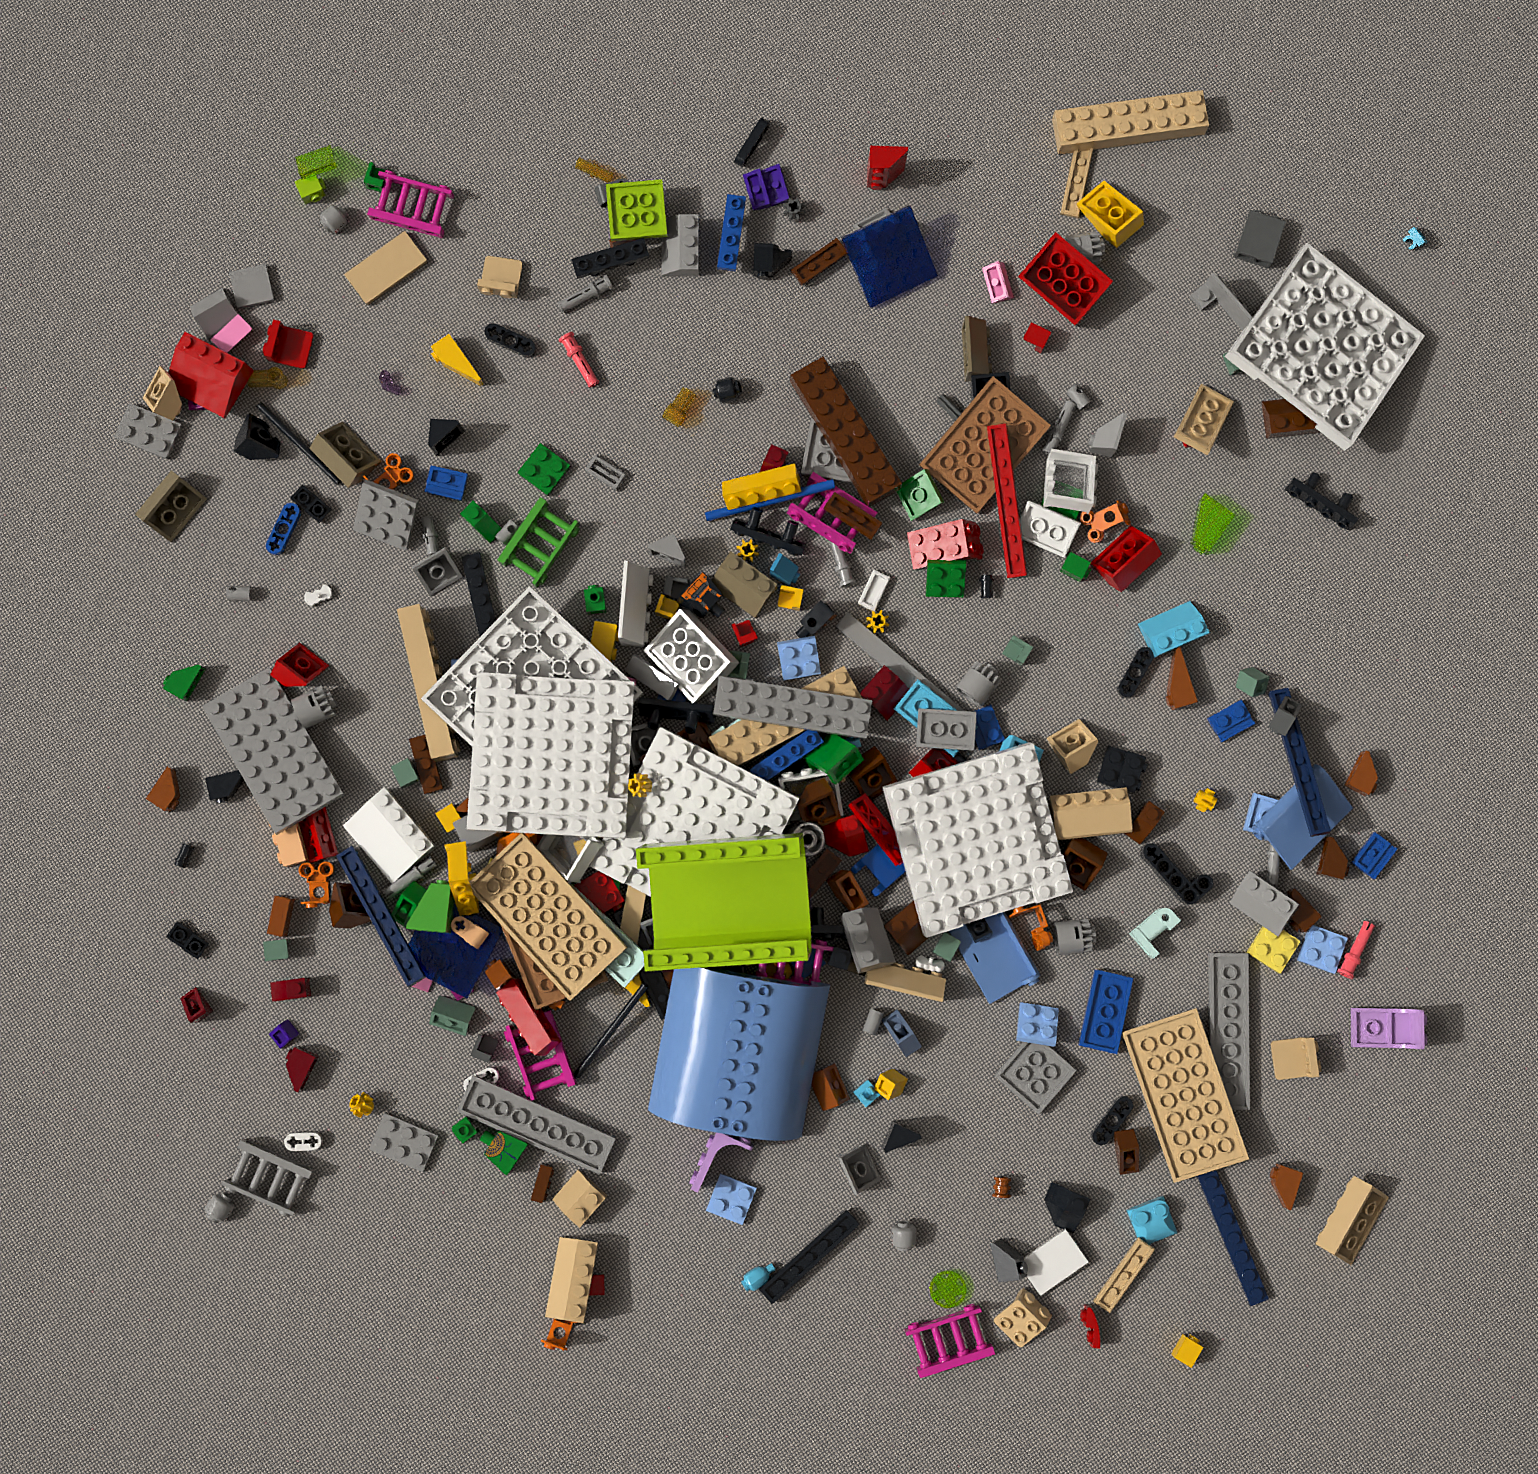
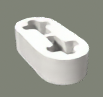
[463,1067,499,1091]
[284,1132,323,1151]

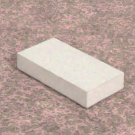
[857,569,891,612]

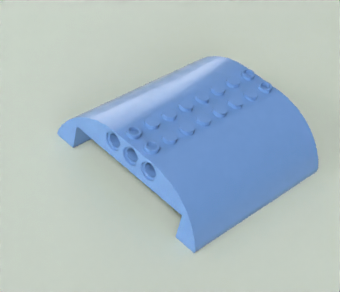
[648,967,830,1141]

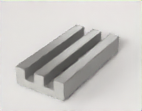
[585,455,627,491]

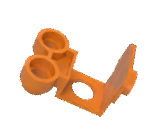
[363,453,414,490]
[1080,500,1131,543]
[298,861,335,908]
[1008,905,1053,951]
[541,1319,578,1351]

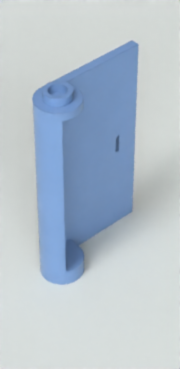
[1252,764,1353,870]
[949,912,1041,1004]

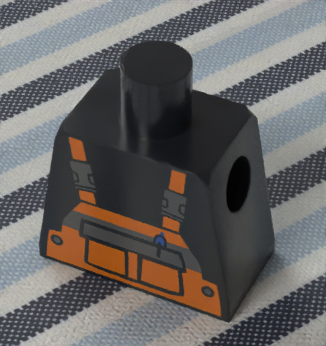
[677,572,725,618]
[795,600,837,638]

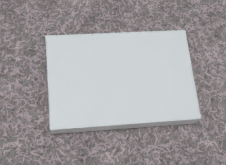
[1020,500,1081,558]
[1024,1229,1088,1296]

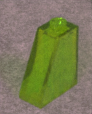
[1190,493,1236,555]

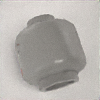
[319,205,348,234]
[204,1192,234,1223]
[891,1220,917,1251]

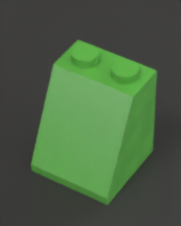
[406,880,455,934]

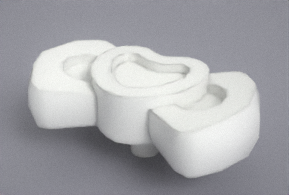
[304,584,333,607]
[915,955,945,973]

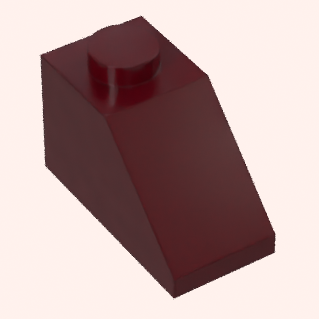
[760,444,789,472]
[270,977,311,1002]
[286,1046,319,1093]

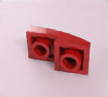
[1080,1304,1100,1349]

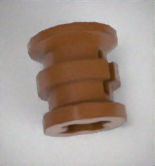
[992,1176,1011,1198]

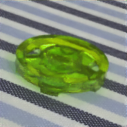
[929,1270,967,1308]

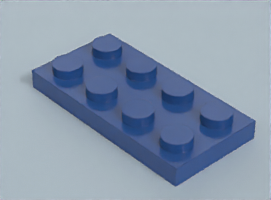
[1078,969,1133,1054]

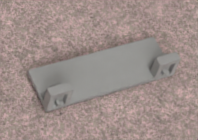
[1189,272,1263,382]

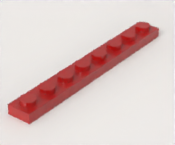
[987,423,1027,578]

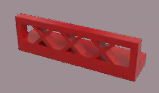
[848,793,903,866]
[299,807,338,863]

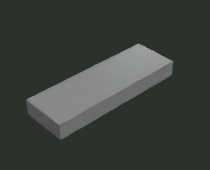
[625,654,680,700]

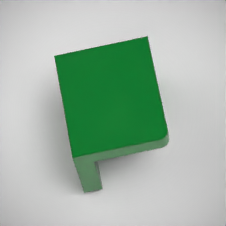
[363,162,386,192]

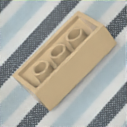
[1049,787,1132,840]
[864,963,946,1002]
[1316,1176,1389,1265]
[545,1237,598,1323]

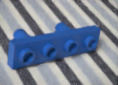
[717,194,746,272]
[749,730,824,781]

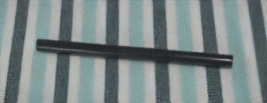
[256,402,341,485]
[573,983,649,1078]

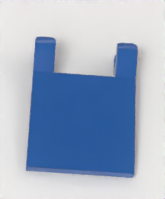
[851,844,905,897]

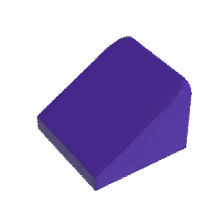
[269,1019,299,1049]

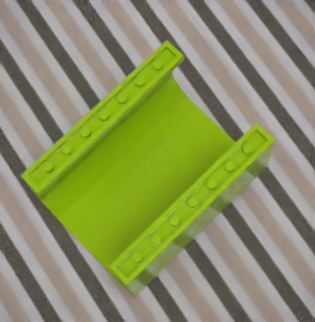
[636,833,812,971]

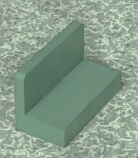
[429,996,475,1036]

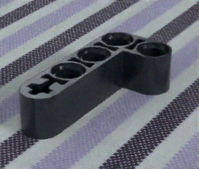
[1140,843,1214,905]

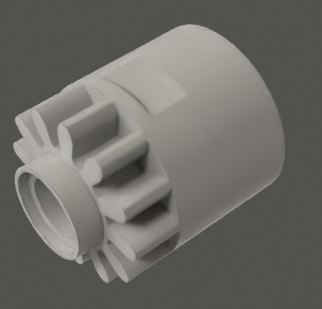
[1063,231,1105,265]
[955,661,1002,707]
[291,685,338,729]
[787,822,825,857]
[1053,919,1096,956]

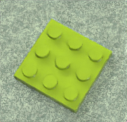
[606,179,667,241]

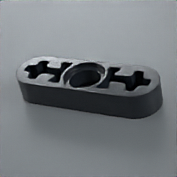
[734,117,770,168]
[484,323,536,358]
[1117,647,1154,698]
[1091,1096,1133,1145]

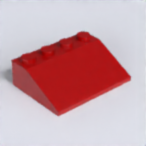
[1018,232,1113,327]
[168,332,254,419]

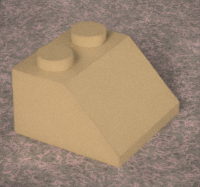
[552,1169,607,1228]

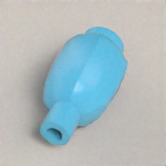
[741,1264,775,1292]

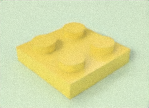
[1246,926,1301,974]

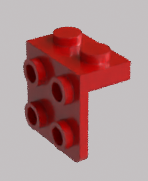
[263,319,314,369]
[574,871,625,916]

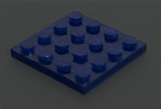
[841,205,938,308]
[408,904,503,999]

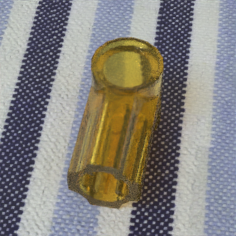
[247,367,288,389]
[662,387,697,428]

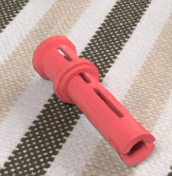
[559,332,599,388]
[1337,921,1375,979]

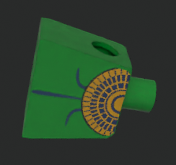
[480,1130,529,1176]

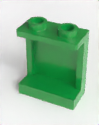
[803,733,864,784]

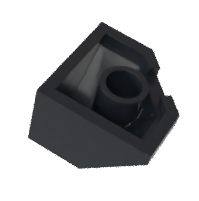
[753,243,792,280]
[234,413,280,460]
[1044,1181,1091,1233]

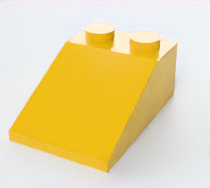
[1076,181,1144,248]

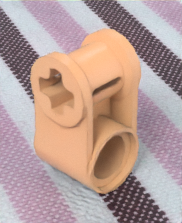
[451,916,490,949]

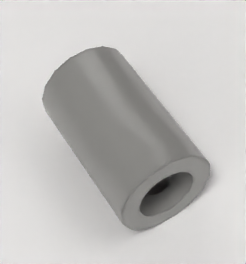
[1066,384,1091,410]
[495,520,519,546]
[226,586,252,601]
[863,1009,884,1035]

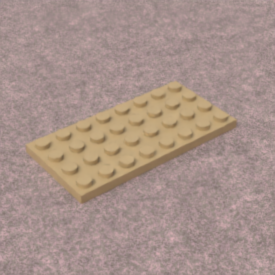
[470,833,628,1001]
[1122,1008,1249,1183]

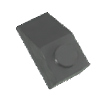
[1268,696,1302,736]

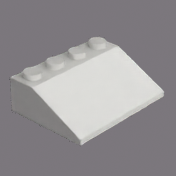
[618,561,653,647]
[644,609,739,703]
[343,787,437,884]

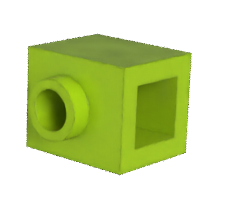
[294,173,326,205]

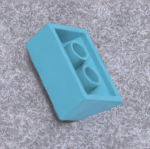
[1138,601,1210,659]

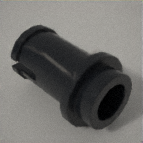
[979,575,994,599]
[174,843,194,868]

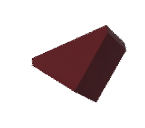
[180,987,213,1023]

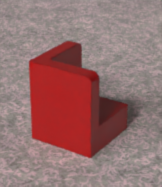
[1023,322,1051,353]
[731,620,758,648]

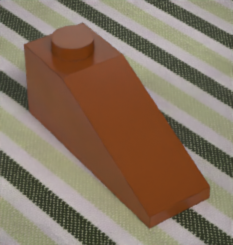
[1165,647,1198,711]

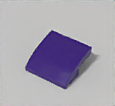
[743,164,790,211]

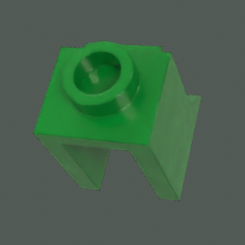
[451,1116,480,1144]

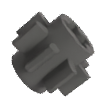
[783,197,805,222]

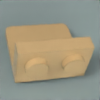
[477,256,523,298]
[1270,1037,1321,1080]
[994,1288,1052,1347]

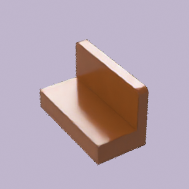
[267,896,295,937]
[811,1063,850,1111]

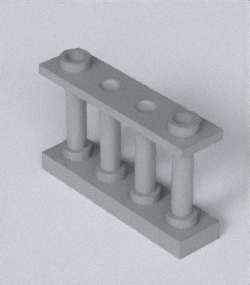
[221,1139,316,1217]

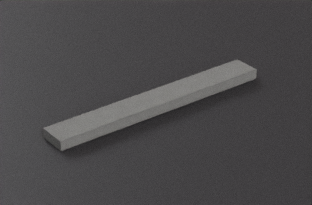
[835,612,964,711]

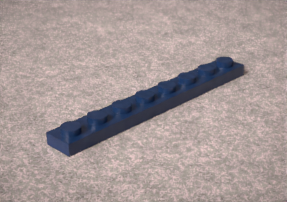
[1269,688,1331,837]
[336,846,426,987]
[1197,1170,1269,1306]

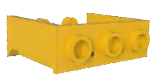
[444,841,479,916]

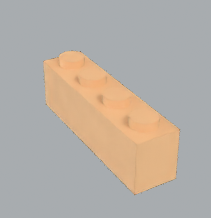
[268,822,309,867]

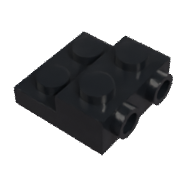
[1096,745,1148,794]

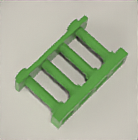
[497,497,580,587]

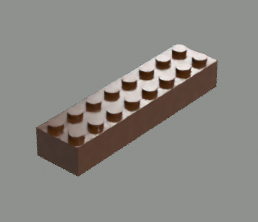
[790,356,902,507]

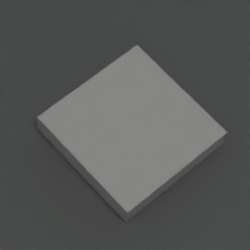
[229,263,275,310]

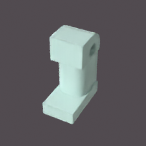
[1129,908,1181,959]

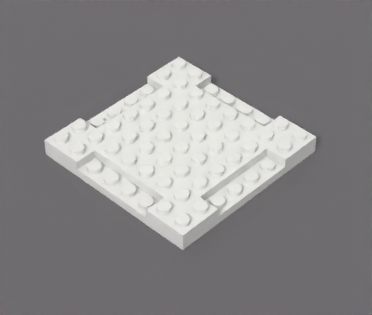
[1225,243,1425,451]
[421,586,643,747]
[467,672,634,839]
[590,727,800,897]
[883,742,1073,938]

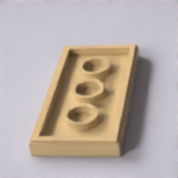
[344,231,428,305]
[1174,384,1234,455]

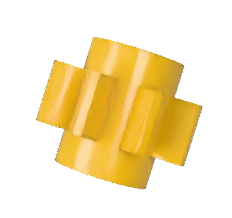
[736,539,759,563]
[866,610,889,634]
[628,773,652,797]
[1193,788,1217,812]
[349,1092,374,1118]

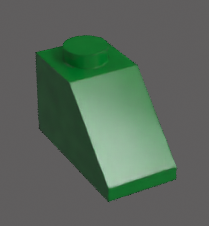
[460,501,502,544]
[162,664,206,702]
[392,881,427,928]

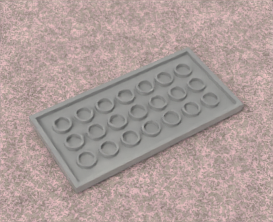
[202,667,344,835]

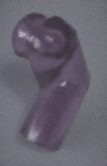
[379,370,402,396]

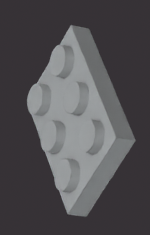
[114,403,183,460]
[916,708,976,751]
[369,1113,439,1172]

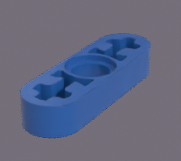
[266,503,301,555]

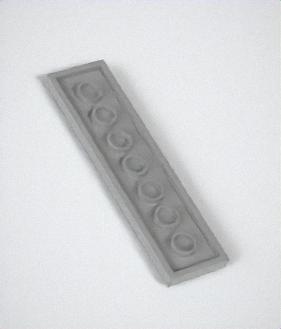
[713,676,872,739]
[1208,953,1250,1110]
[457,1075,616,1174]

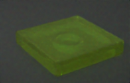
[295,145,337,180]

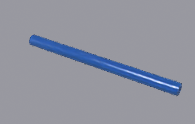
[705,479,836,521]

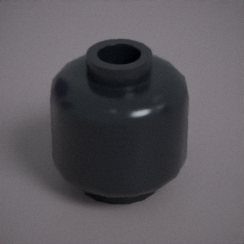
[713,377,742,404]

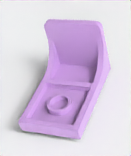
[1351,1008,1427,1050]
[689,1133,753,1193]

